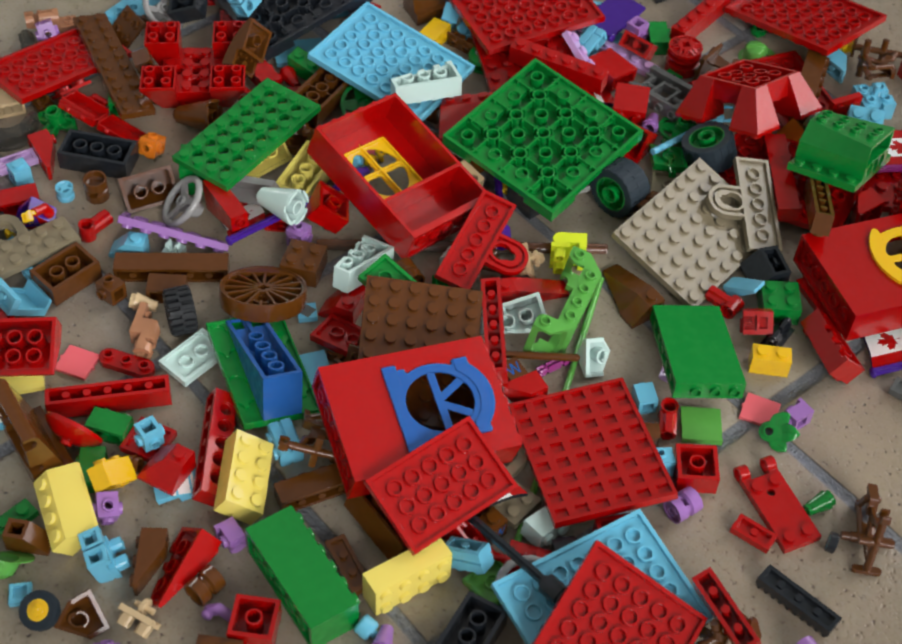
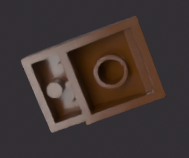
[222,18,272,79]

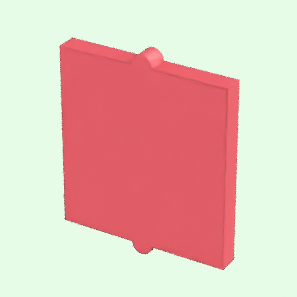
[55,345,99,381]
[739,392,781,430]

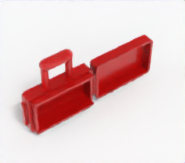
[58,90,146,143]

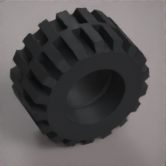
[162,284,198,337]

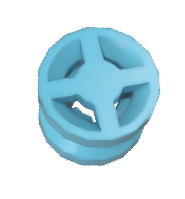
[55,180,75,203]

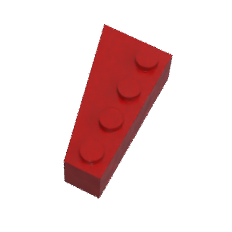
[800,308,865,384]

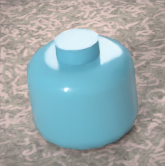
[354,614,379,640]

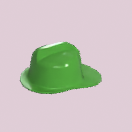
[738,41,775,60]
[0,551,35,579]

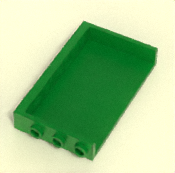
[649,305,746,398]

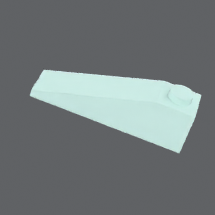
[480,292,547,334]

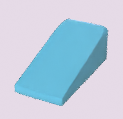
[723,277,765,296]

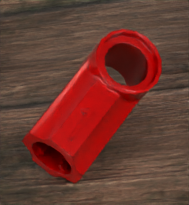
[78,209,113,243]
[705,285,744,319]
[658,397,679,440]

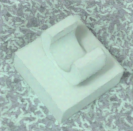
[161,238,187,253]

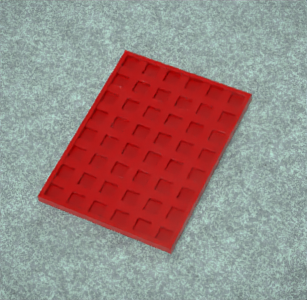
[508,377,678,529]

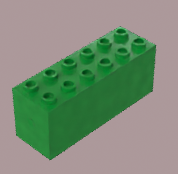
[245,505,360,644]

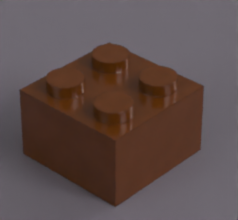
[280,238,328,288]

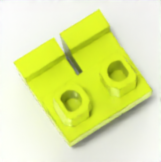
[549,232,588,274]

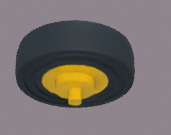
[19,590,61,632]

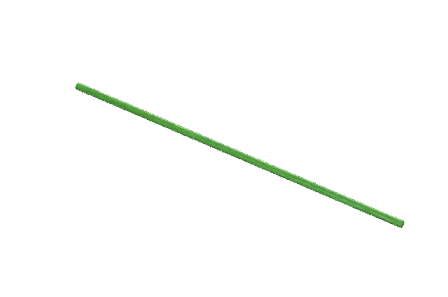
[514,276,604,542]

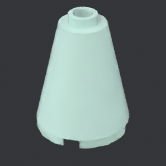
[256,187,309,226]

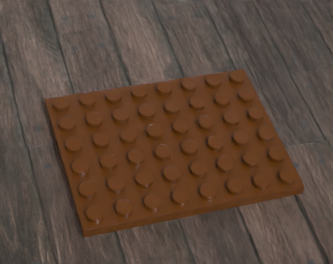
[357,275,483,431]

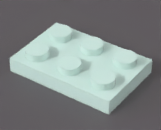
[158,328,218,387]

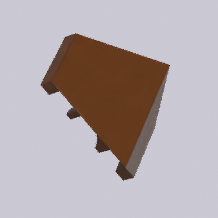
[54,589,110,639]

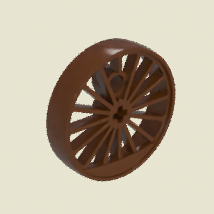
[219,266,307,323]

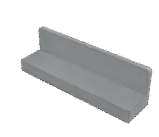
[230,176,280,206]

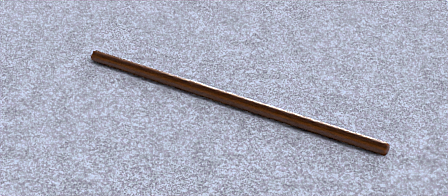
[316,239,608,254]

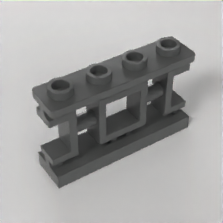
[628,65,693,123]

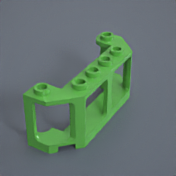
[523,246,602,353]

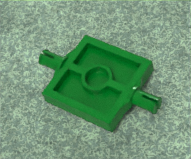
[648,138,688,178]

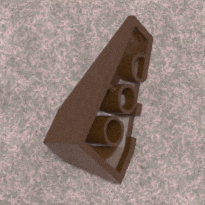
[602,264,665,329]

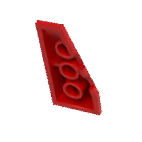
[493,275,569,303]
[318,285,366,324]
[150,527,221,608]

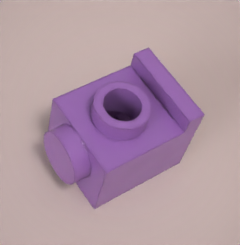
[784,398,814,430]
[213,516,247,554]

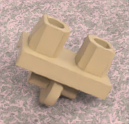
[514,242,545,278]
[117,598,161,639]

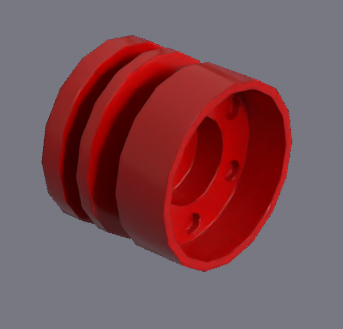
[665,35,703,79]

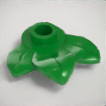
[759,412,800,452]

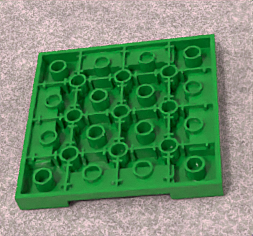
[442,58,644,222]

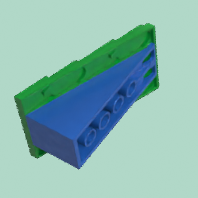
[206,318,320,430]

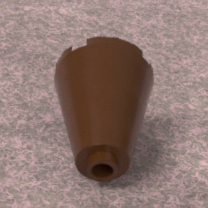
[173,99,223,131]

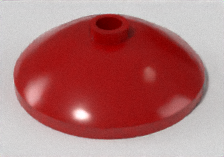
[45,411,103,448]

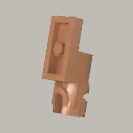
[24,8,76,34]
[129,302,161,360]

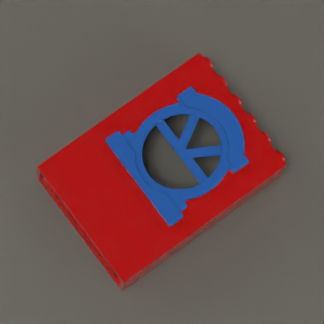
[311,336,523,499]

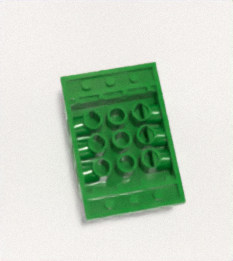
[787,110,895,193]

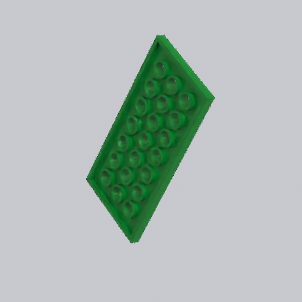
[172,78,321,192]

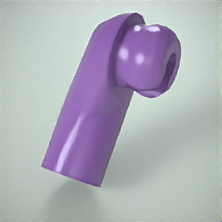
[201,603,232,623]

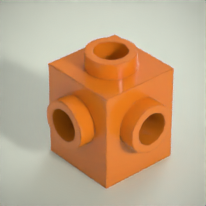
[138,132,166,159]

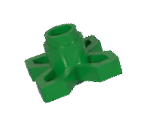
[38,105,78,138]

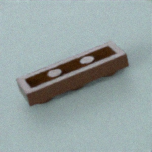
[324,534,365,595]

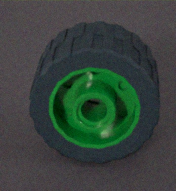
[681,121,738,174]
[591,157,650,218]

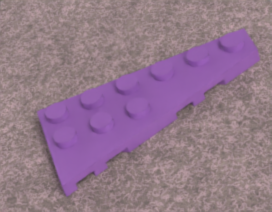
[117,212,230,253]

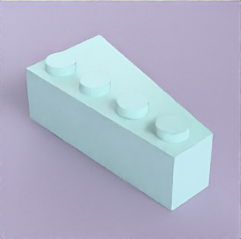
[391,60,462,104]
[333,235,394,293]

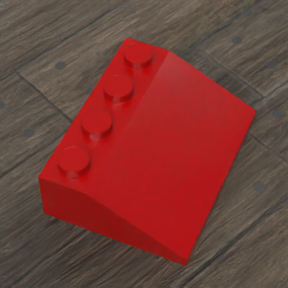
[439,92,494,141]
[0,317,62,377]

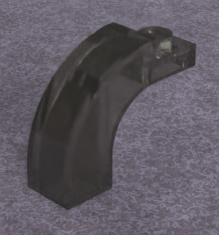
[0,111,40,152]

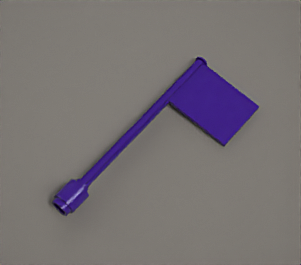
[587,0,646,43]

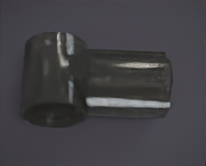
[18,29,38,49]

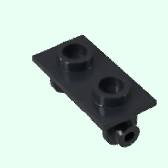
[760,317,795,347]

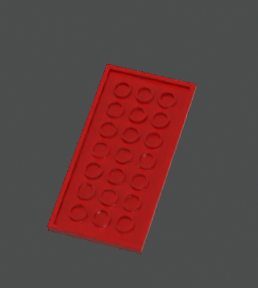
[0,28,132,105]

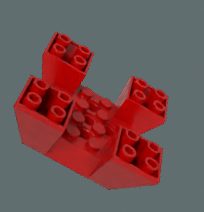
[139,20,246,108]
[675,59,822,139]

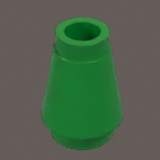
[803,490,836,516]

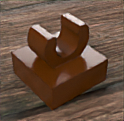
[31,94,55,112]

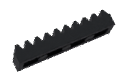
[756,564,842,637]

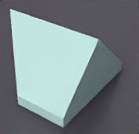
[576,337,610,378]

